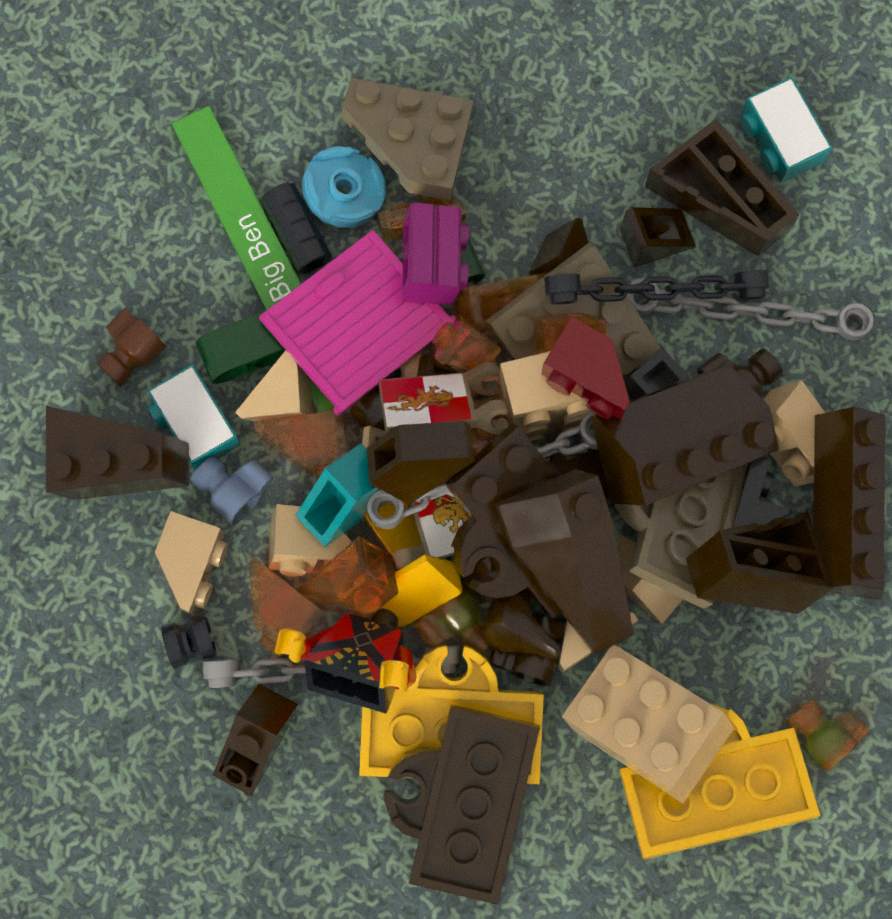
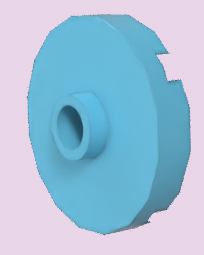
[301,146,387,228]

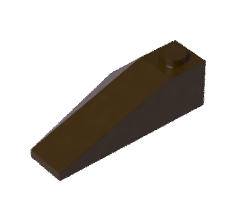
[495,469,634,653]

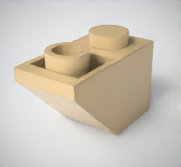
[763,380,825,487]
[268,504,363,580]
[155,511,228,616]

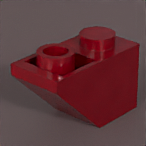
[541,317,630,420]

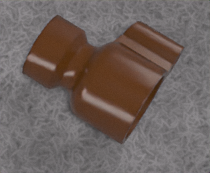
[96,308,166,387]

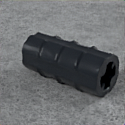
[261,182,332,274]

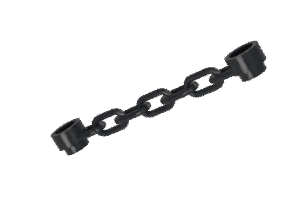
[544,270,769,305]

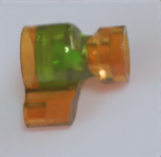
[413,585,489,653]
[786,698,871,772]

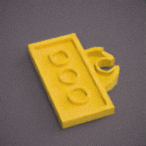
[359,644,544,784]
[619,704,820,860]

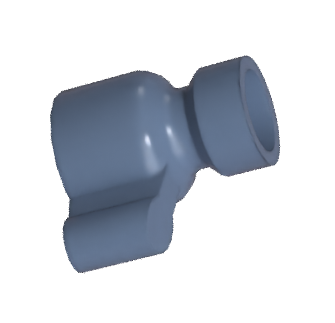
[190,455,274,526]

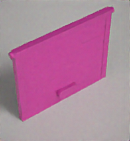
[259,230,457,416]

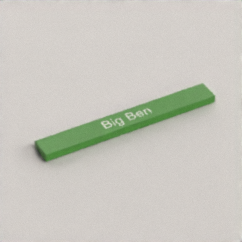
[171,106,335,417]

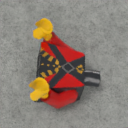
[274,608,417,714]

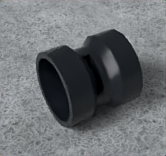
[161,614,217,669]

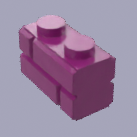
[402,202,469,305]

